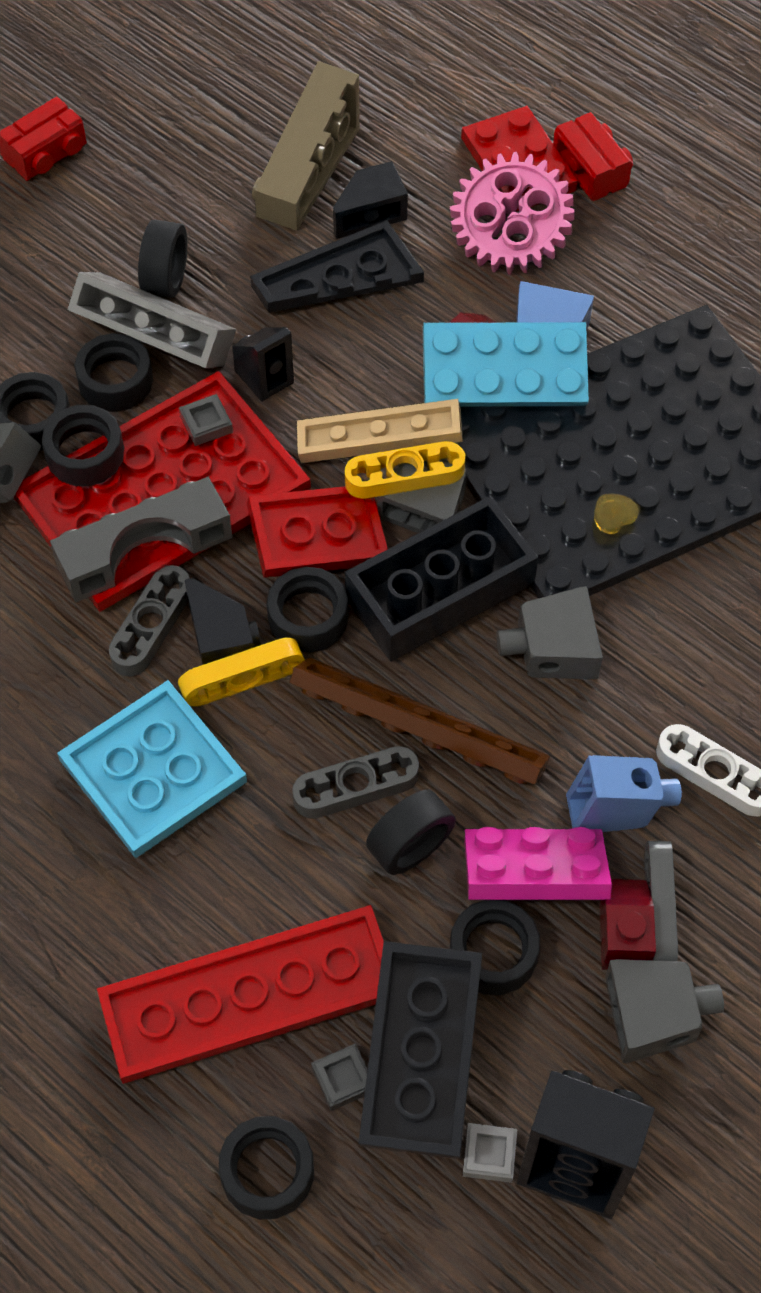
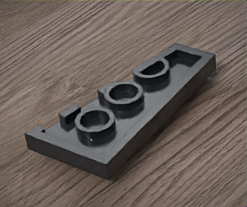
[250,220,424,313]

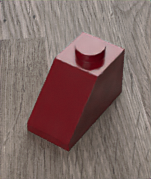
[599,879,656,970]

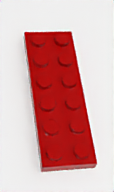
[97,905,384,1084]

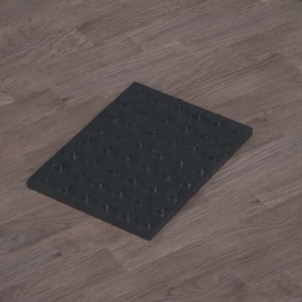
[456,305,761,598]

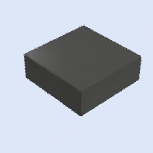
[179,394,233,446]
[311,1044,368,1111]

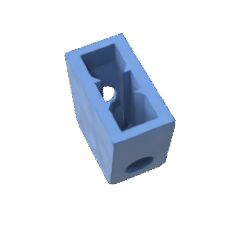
[516,281,594,330]
[566,755,682,832]

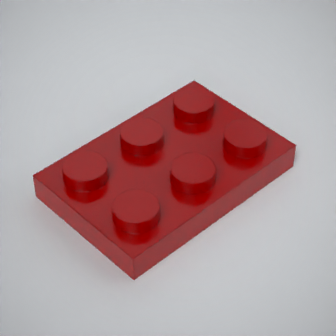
[461,105,578,212]
[247,486,388,578]

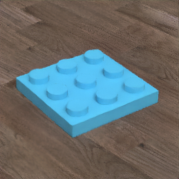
[57,680,247,859]

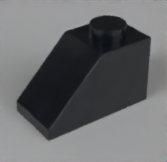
[333,161,408,239]
[232,327,294,402]
[185,578,261,665]

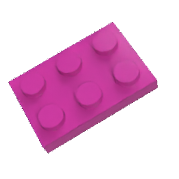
[464,827,612,900]

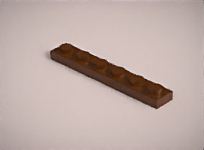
[290,657,550,784]

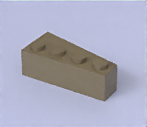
[252,61,359,231]

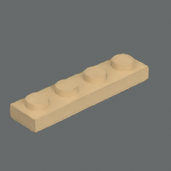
[297,399,463,463]

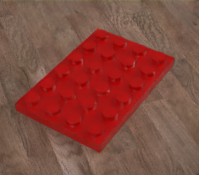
[13,371,311,612]

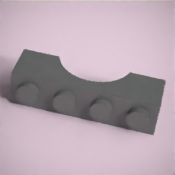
[50,476,232,603]

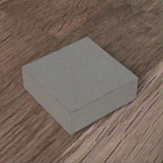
[462,1123,517,1183]

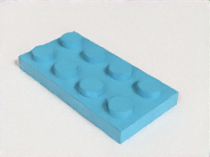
[423,322,589,407]

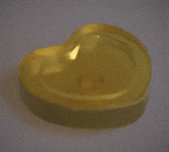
[594,494,639,534]

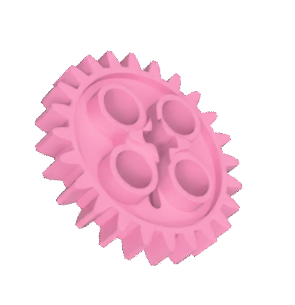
[450,152,575,275]

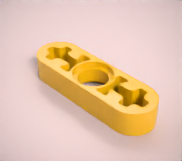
[345,441,465,499]
[178,638,305,707]

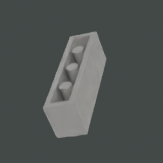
[67,272,236,368]

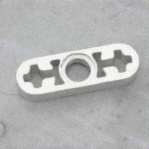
[656,724,761,817]

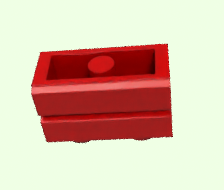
[0,96,87,181]
[553,112,633,201]

